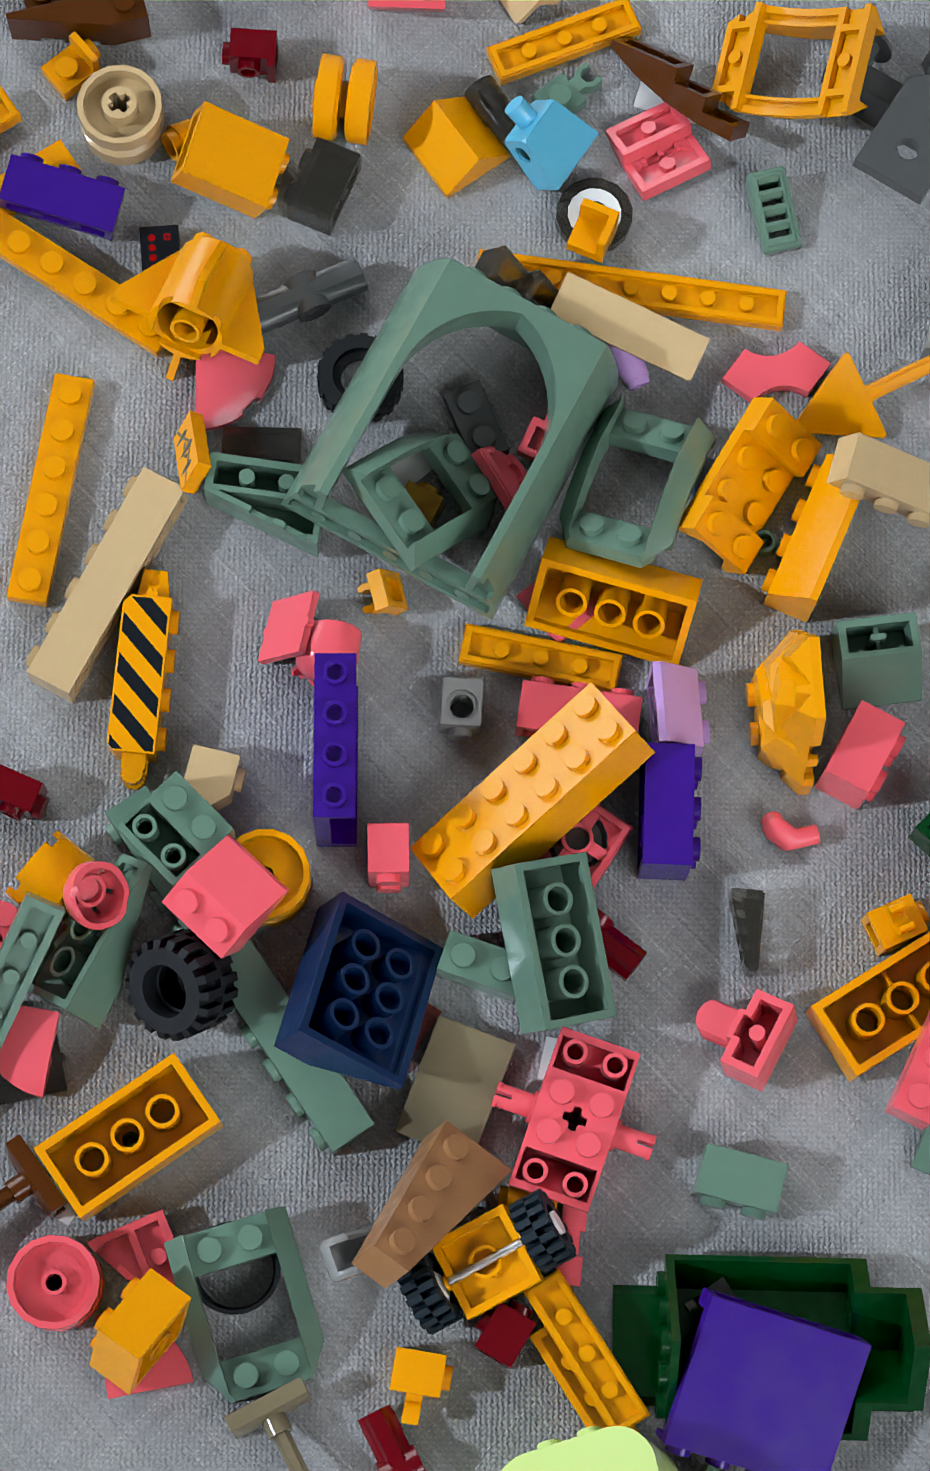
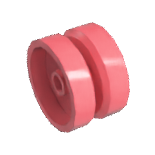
[6,1235,105,1332]

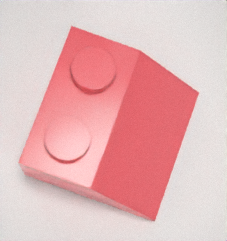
[162,835,290,959]

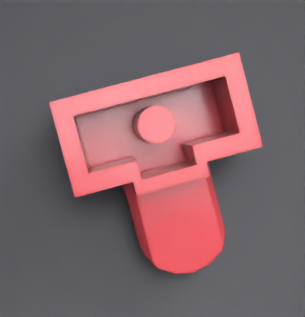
[696,989,798,1092]

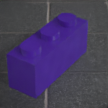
[0,152,125,241]

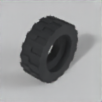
[317,333,404,423]

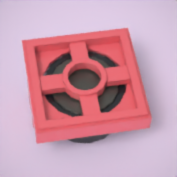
[538,805,634,889]

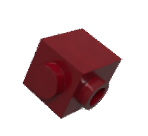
[474,1300,536,1369]

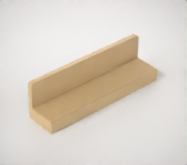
[551,272,710,381]

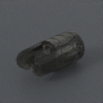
[464,75,516,142]

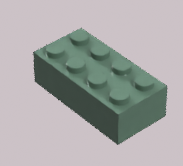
[491,852,617,1034]

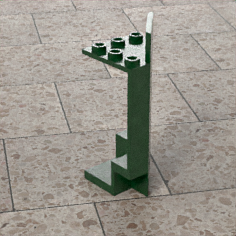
[612,1254,930,1441]

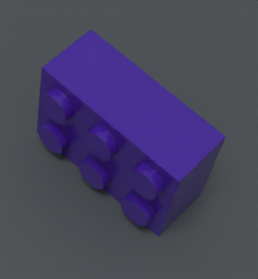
[637,742,702,881]

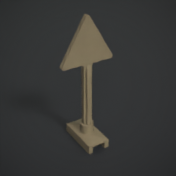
[224,1377,312,1471]

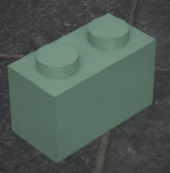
[436,930,515,1003]
[692,1143,788,1221]

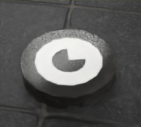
[556,178,633,252]

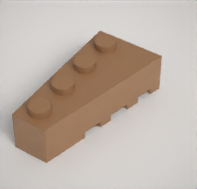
[352,1120,512,1289]

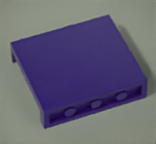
[313,653,358,847]
[656,1287,872,1471]

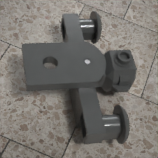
[821,35,930,205]

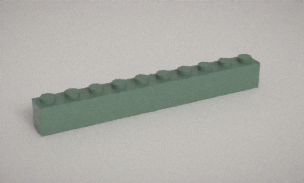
[104,786,375,1156]

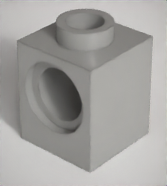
[440,677,484,740]

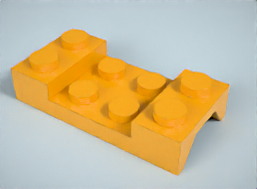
[678,397,822,574]

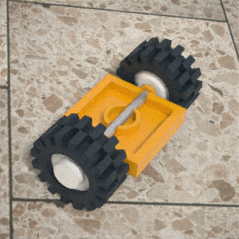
[397,1189,577,1335]

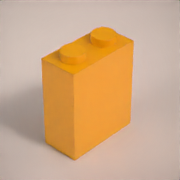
[170,101,290,219]

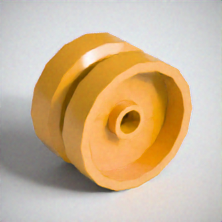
[312,53,378,146]
[236,829,311,927]

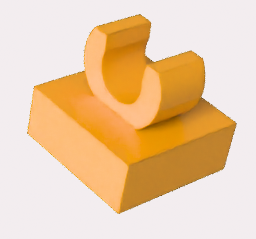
[357,568,409,615]

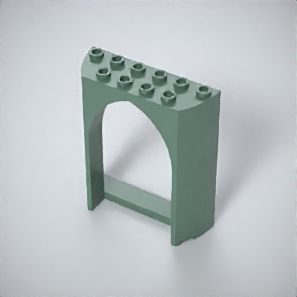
[281,258,619,620]

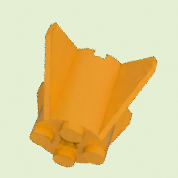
[110,232,265,381]

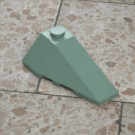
[28,853,152,1029]

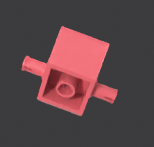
[491,1027,657,1213]

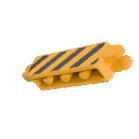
[107,569,181,792]

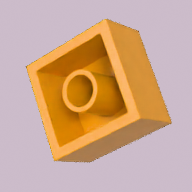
[89,1268,191,1395]

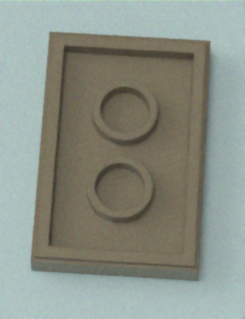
[395,1015,516,1145]

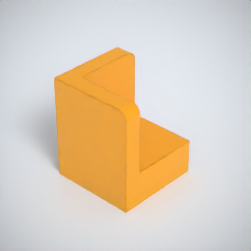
[566,198,620,263]

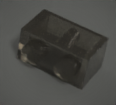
[283,137,361,236]

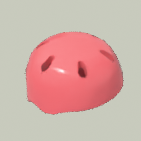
[63,861,129,930]

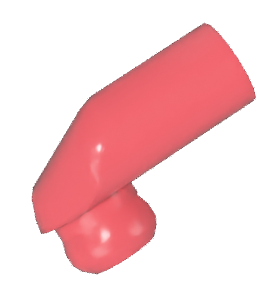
[761,811,820,851]

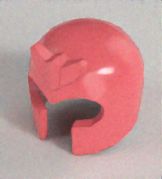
[291,619,362,686]

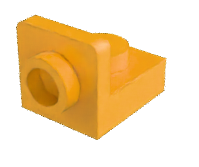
[40,31,101,101]

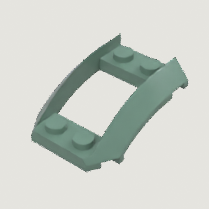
[559,397,716,568]
[342,430,497,572]
[164,1206,324,1403]

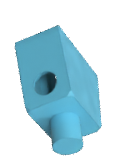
[505,96,599,190]

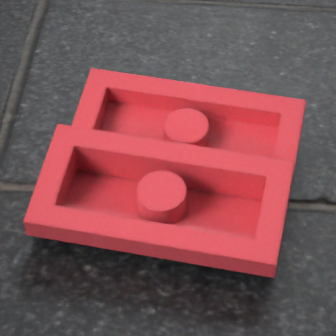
[605,102,711,201]

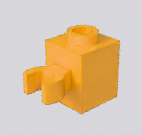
[861,893,929,956]
[389,1347,454,1426]

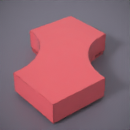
[721,341,831,403]

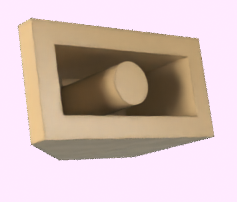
[184,744,247,811]

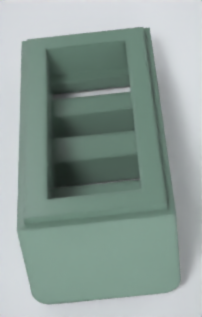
[744,166,802,255]

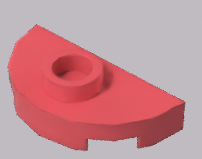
[471,446,527,510]

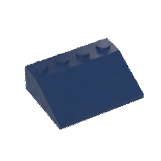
[274,891,443,1090]

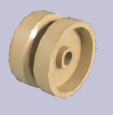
[77,64,166,166]

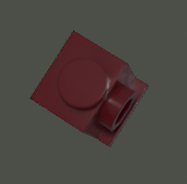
[222,28,279,83]
[0,764,49,821]

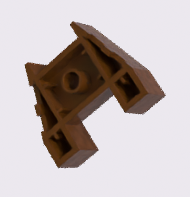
[5,0,152,46]

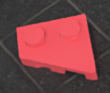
[87,1209,175,1285]

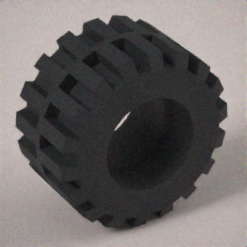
[125,928,238,1041]

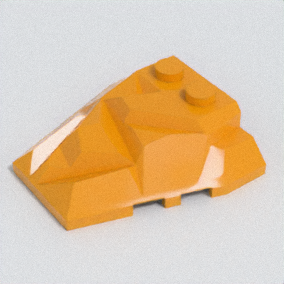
[745,629,826,795]

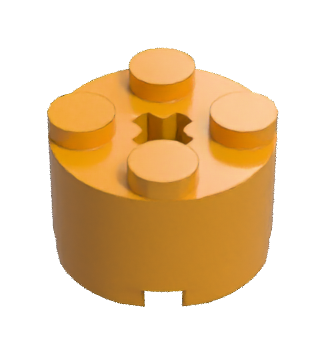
[5,830,96,917]

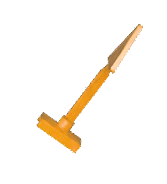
[797,352,930,438]

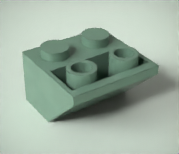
[830,612,922,710]
[116,771,236,887]

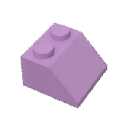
[646,661,710,757]

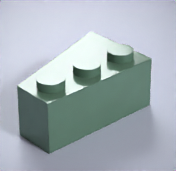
[204,452,323,558]

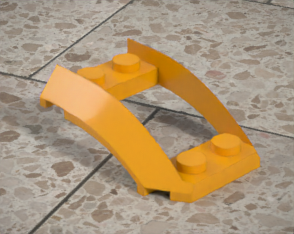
[712,1,885,119]

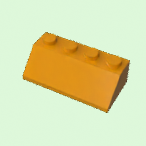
[761,454,860,623]
[524,536,703,665]

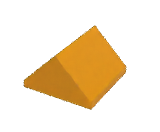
[403,96,510,198]

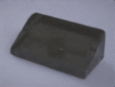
[221,426,302,464]

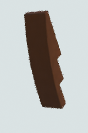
[610,36,750,141]

